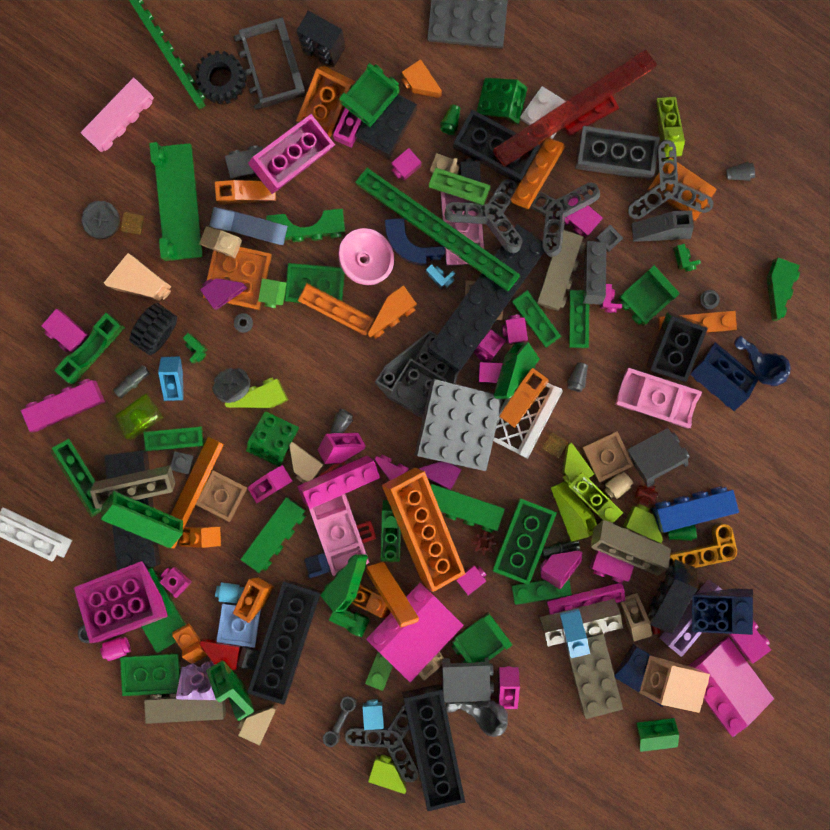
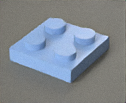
[217,603,261,648]

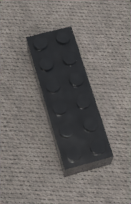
[104,451,160,570]
[247,579,322,705]
[402,684,466,811]

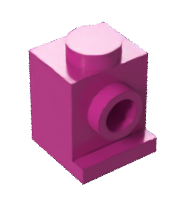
[160,567,192,598]

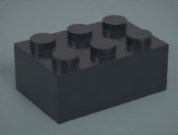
[297,11,345,67]
[355,94,417,160]
[646,312,708,382]
[648,559,697,634]

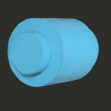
[215,582,244,604]

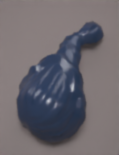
[734,336,791,386]

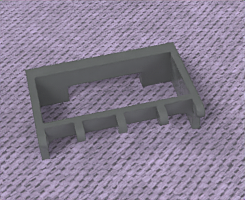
[234,17,306,110]

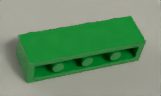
[51,439,102,518]
[431,484,505,533]
[101,491,183,549]
[240,497,306,573]

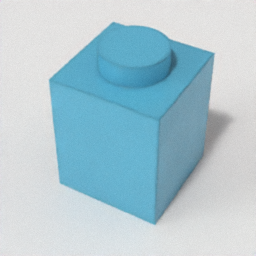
[363,699,384,730]

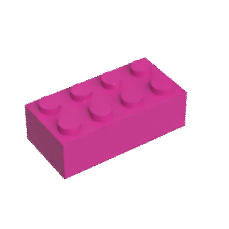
[248,114,335,194]

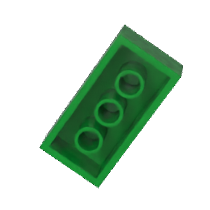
[491,498,557,585]

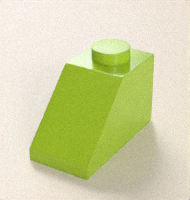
[562,443,594,485]
[623,504,663,543]
[368,755,406,794]

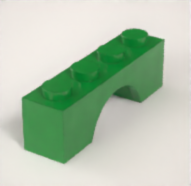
[266,209,346,244]
[54,313,125,384]

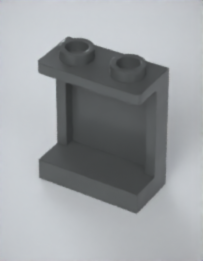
[627,428,690,487]
[442,657,494,703]

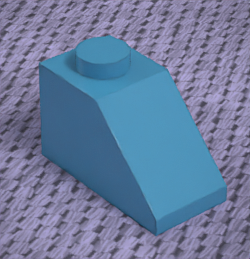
[158,356,184,401]
[560,609,590,658]

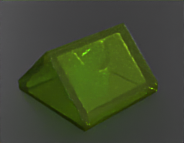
[115,394,163,439]

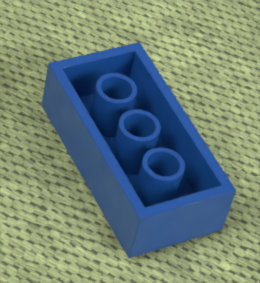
[651,486,739,532]

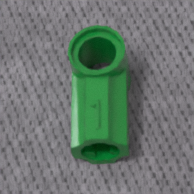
[329,609,370,637]

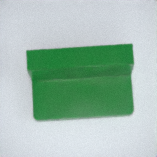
[636,718,679,752]

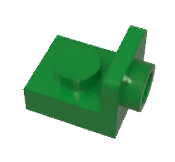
[673,244,701,272]
[183,333,208,363]

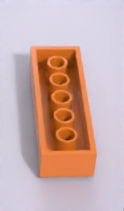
[382,468,466,592]

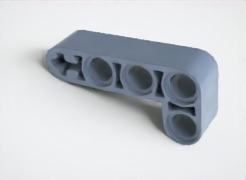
[209,207,288,245]

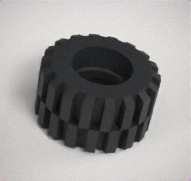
[195,51,246,104]
[129,303,177,355]

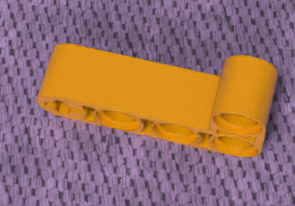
[670,523,737,568]

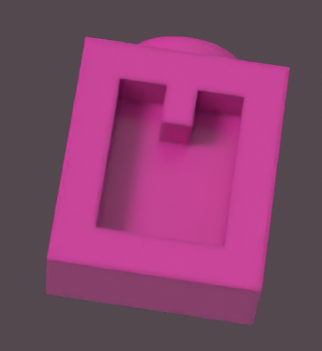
[600,284,622,313]
[474,330,506,363]

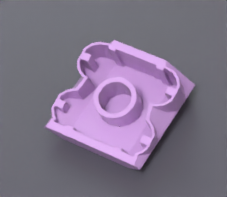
[176,661,216,700]

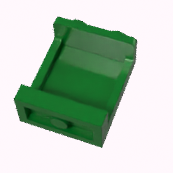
[339,63,399,127]
[617,265,680,326]
[451,612,512,663]
[206,660,255,721]

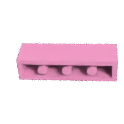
[81,77,154,153]

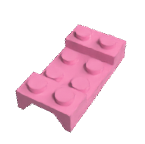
[440,191,484,266]
[615,368,702,429]
[309,493,370,576]

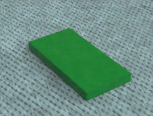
[142,567,186,653]

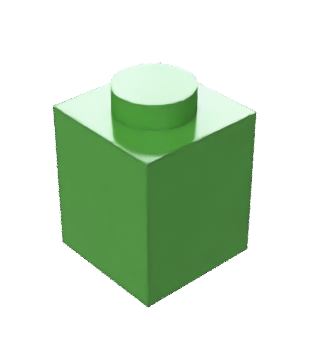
[258,278,287,308]

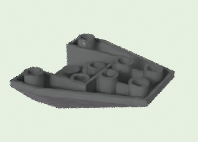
[375,331,458,418]

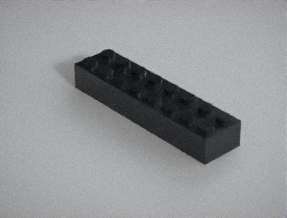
[427,224,545,373]

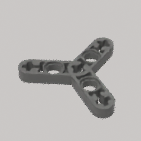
[628,139,713,219]
[444,179,522,253]
[530,183,600,257]
[345,704,418,782]

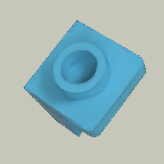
[425,264,456,288]

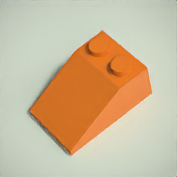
[296,66,356,137]

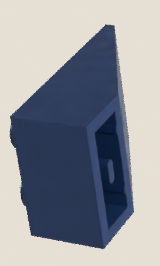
[692,588,753,635]

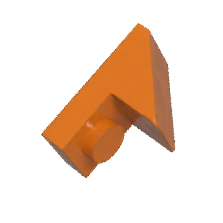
[172,623,208,664]

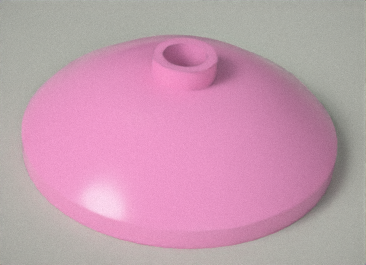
[338,228,394,285]

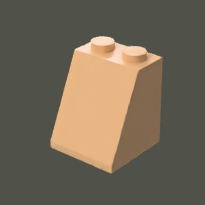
[104,253,171,301]
[639,656,710,713]

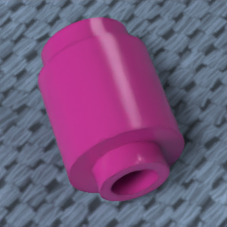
[100,637,131,661]

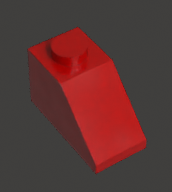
[200,639,241,670]

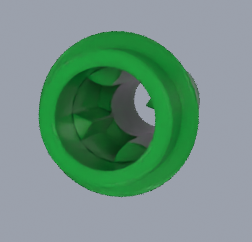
[440,104,461,135]
[668,524,697,541]

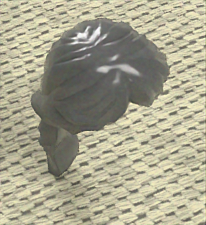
[445,701,508,737]

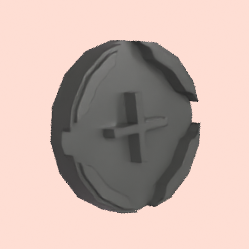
[82,201,120,239]
[212,368,250,403]

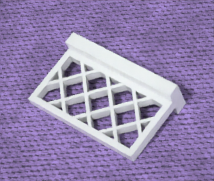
[493,383,563,459]

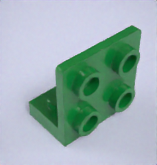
[476,78,528,124]
[246,412,299,467]

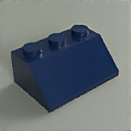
[690,342,758,411]
[614,644,665,707]

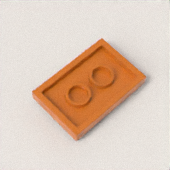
[647,157,717,221]

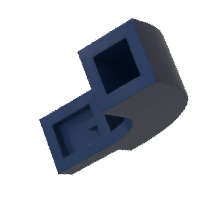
[385,219,445,266]

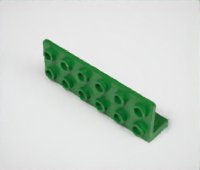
[149,142,203,261]

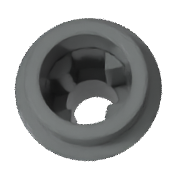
[726,162,755,181]
[567,362,588,392]
[329,409,353,434]

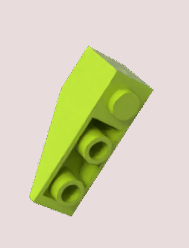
[656,97,685,157]
[225,377,288,408]
[568,472,623,523]
[551,482,597,542]

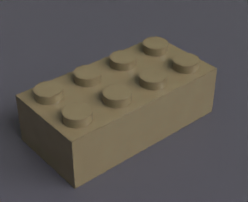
[564,633,623,719]

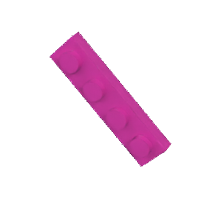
[547,583,626,615]

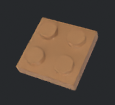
[582,431,634,482]
[195,470,248,522]

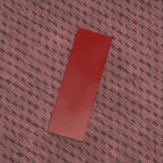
[562,92,620,137]

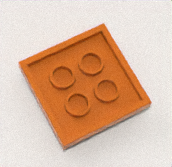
[203,247,272,310]

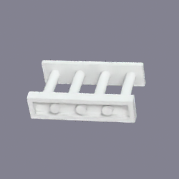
[0,507,72,561]

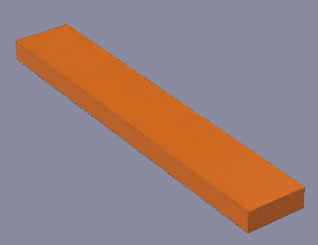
[171,436,224,549]

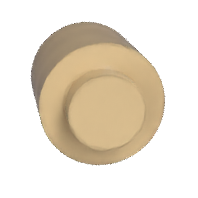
[604,472,633,500]

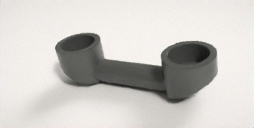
[323,696,357,747]

